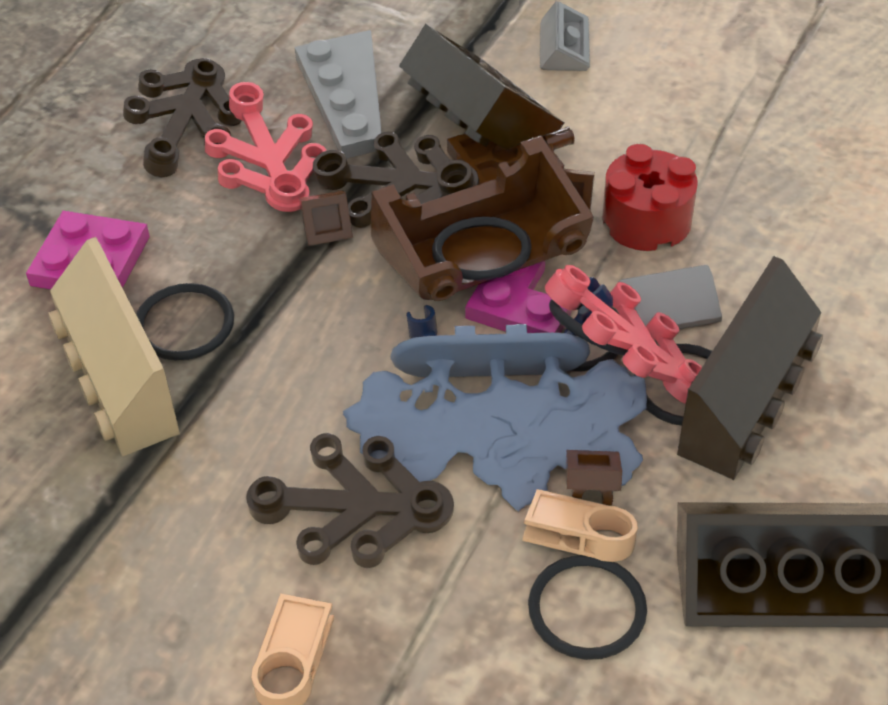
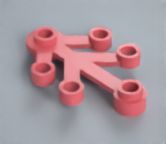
[205,82,327,212]
[545,265,702,404]

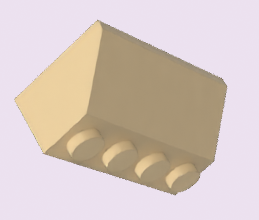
[48,237,180,457]

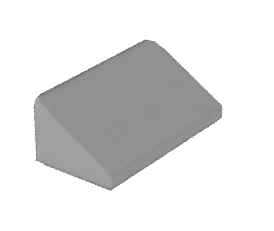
[540,1,590,71]
[619,265,722,329]

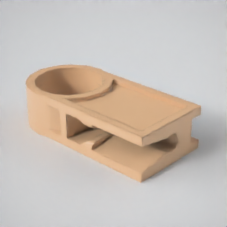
[522,489,638,562]
[251,593,334,705]

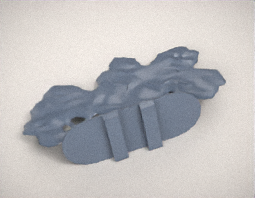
[343,324,647,511]

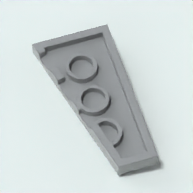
[295,30,382,158]

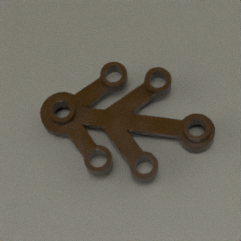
[123,58,242,177]
[313,131,479,228]
[246,433,454,568]

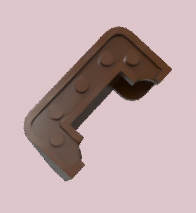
[371,136,594,301]

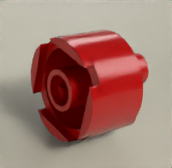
[602,144,698,251]

